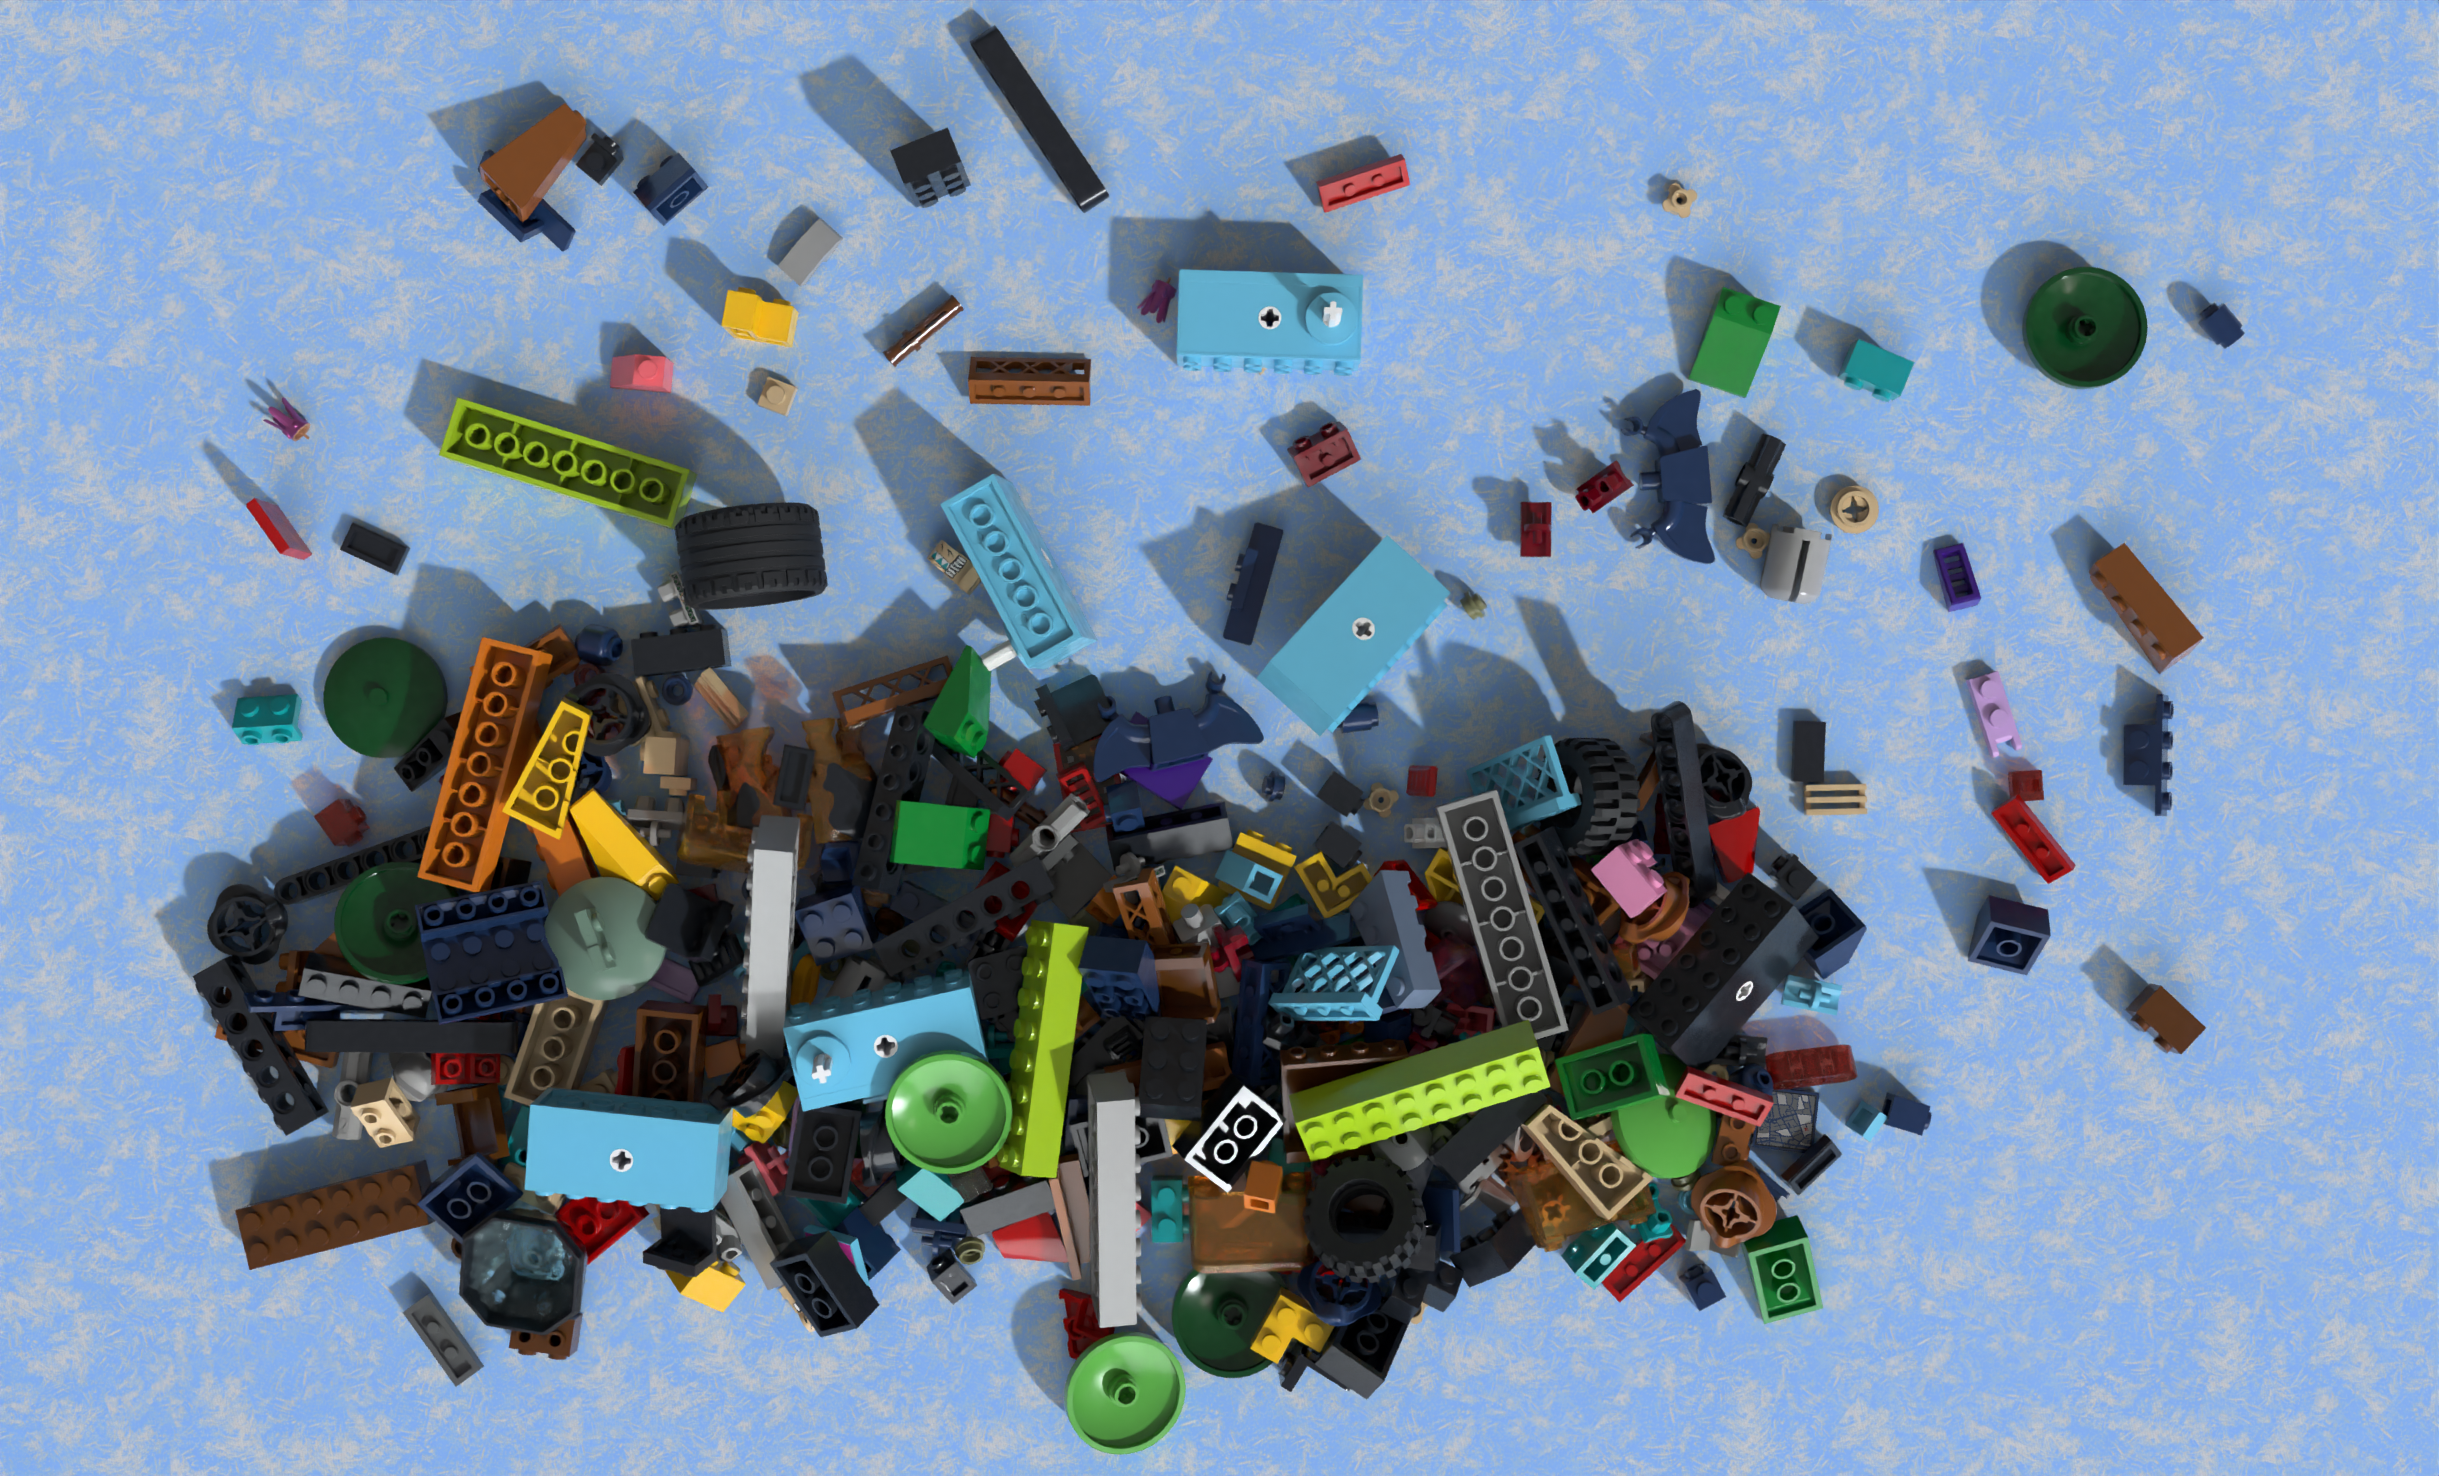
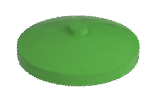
[885,1050,1013,1174]
[1611,1054,1716,1179]
[1064,1332,1186,1455]

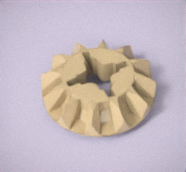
[1829,485,1879,534]

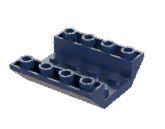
[415,880,568,1025]

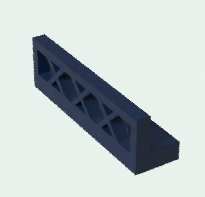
[1231,958,1291,1087]

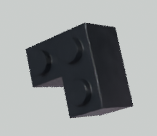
[1449,1209,1541,1288]
[1379,1260,1464,1324]

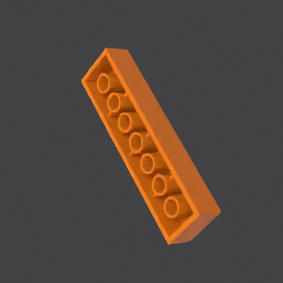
[417,637,553,892]

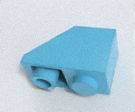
[1214,849,1283,904]

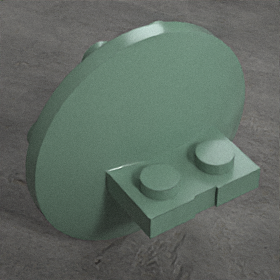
[544,877,666,1000]

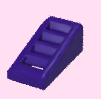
[1933,543,1981,612]

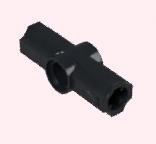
[1723,433,1786,527]

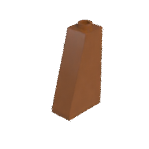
[479,103,587,222]
[1547,1002,1630,1117]

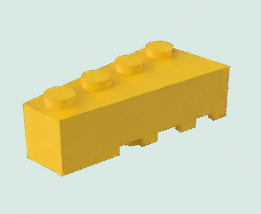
[502,697,592,840]

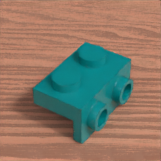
[232,694,303,745]

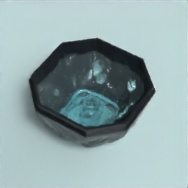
[459,1208,588,1335]

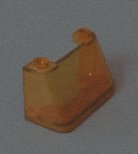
[675,793,813,874]
[1507,1139,1656,1252]
[1188,1172,1314,1273]

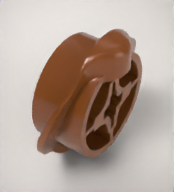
[1618,872,1690,943]
[1691,1160,1777,1249]

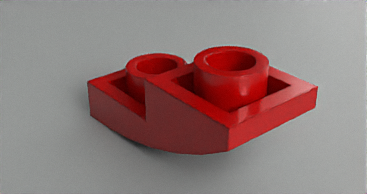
[431,1053,500,1085]

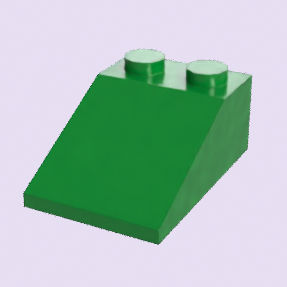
[1688,287,1781,398]
[923,645,992,759]
[890,800,990,870]
[1555,1033,1670,1120]
[1741,1215,1823,1324]

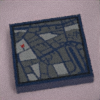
[1750,1087,1819,1153]

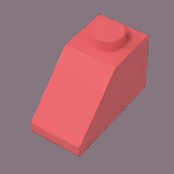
[610,354,674,393]

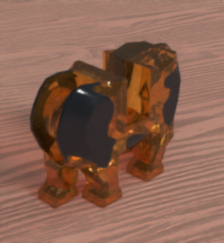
[708,718,878,857]

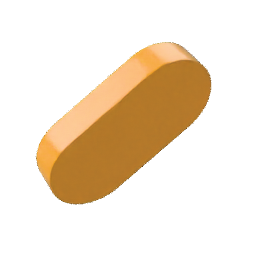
[790,954,821,1005]

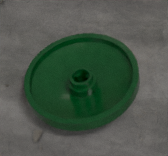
[2022,267,2148,389]
[323,637,448,758]
[334,862,459,984]
[1171,1252,1289,1378]

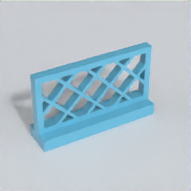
[1466,735,1581,832]
[1268,945,1400,1021]

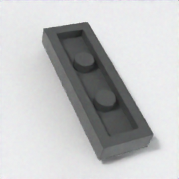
[403,1292,484,1387]

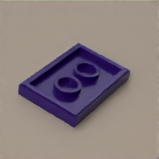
[1119,711,1213,810]

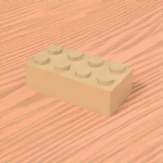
[503,987,610,1106]

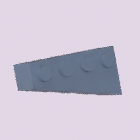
[1348,870,1442,1008]

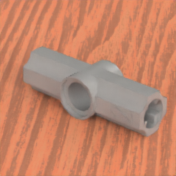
[1009,793,1090,867]
[332,1052,373,1140]

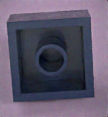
[795,882,879,966]

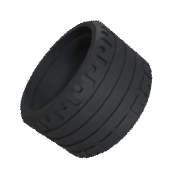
[675,502,828,610]

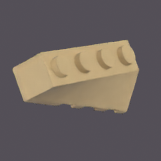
[1521,1103,1654,1220]

